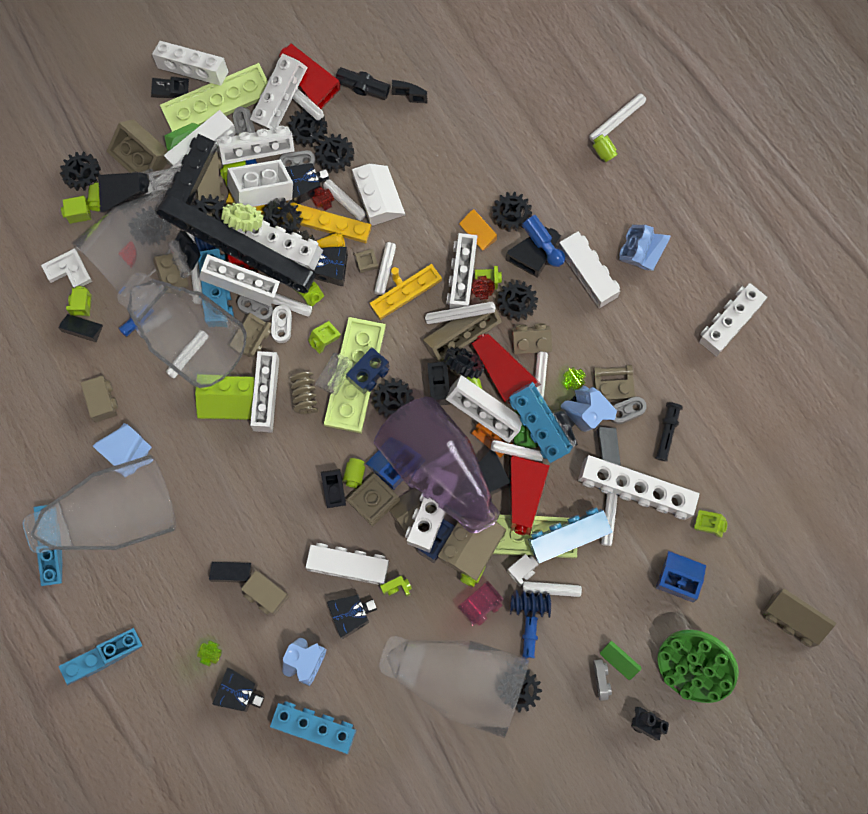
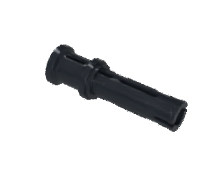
[655,402,683,462]

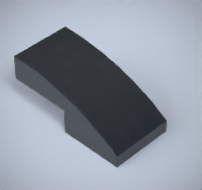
[151,76,189,98]
[392,80,428,103]
[172,231,201,270]

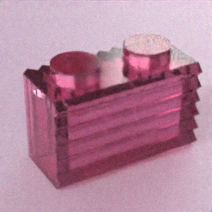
[458,581,504,627]

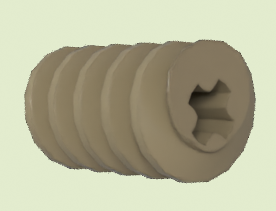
[290,372,318,414]

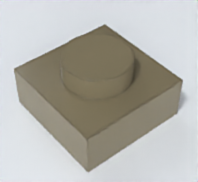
[355,249,378,273]

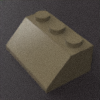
[106,119,168,182]
[389,479,457,535]
[438,506,506,581]
[762,588,836,647]

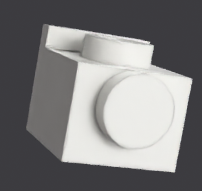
[507,554,539,587]

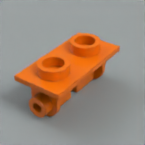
[471,423,513,458]

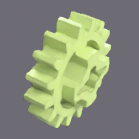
[221,203,263,232]

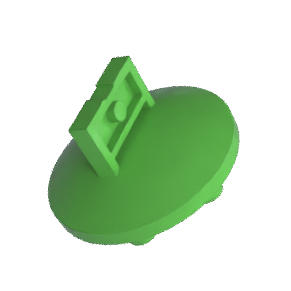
[657,630,739,703]

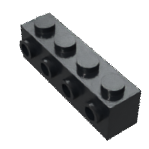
[165,133,218,205]

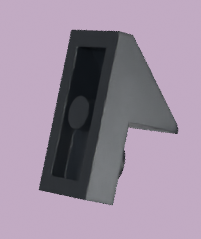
[321,469,346,508]

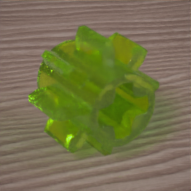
[562,367,586,391]
[197,640,222,667]

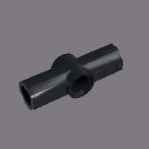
[336,67,391,100]

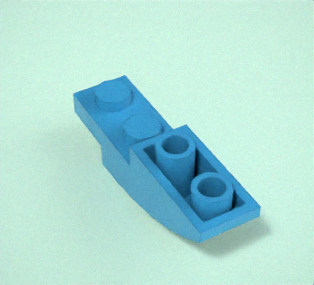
[34,504,63,586]
[58,628,142,686]

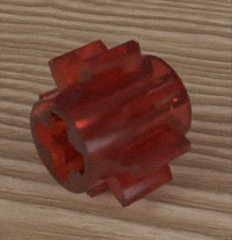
[312,186,335,211]
[471,276,495,300]

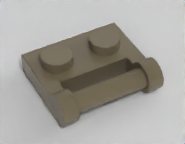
[593,365,635,401]

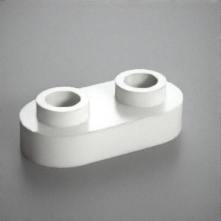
[271,305,292,343]

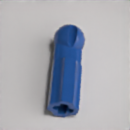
[522,215,565,267]

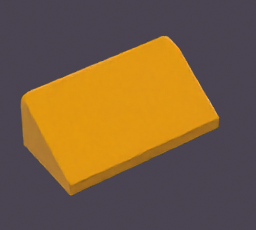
[459,209,497,251]

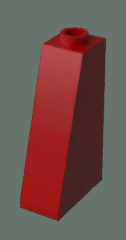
[279,43,340,109]
[472,334,541,404]
[510,455,550,535]

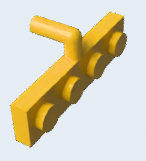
[369,264,442,320]

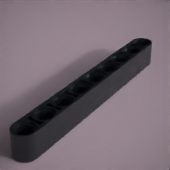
[156,195,316,294]

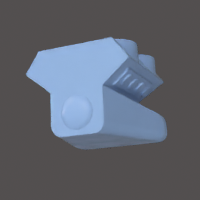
[619,225,671,271]
[561,386,617,432]
[93,423,152,475]
[282,638,327,686]

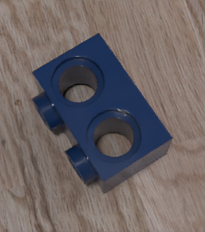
[346,347,390,394]
[417,519,455,563]

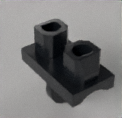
[631,707,669,741]

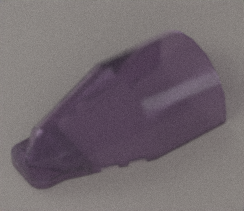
[374,397,499,533]

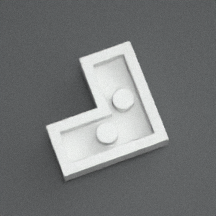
[41,248,92,288]

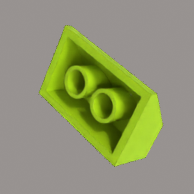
[195,376,255,420]

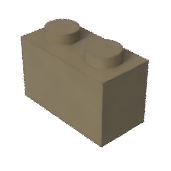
[81,375,118,423]
[241,571,289,616]

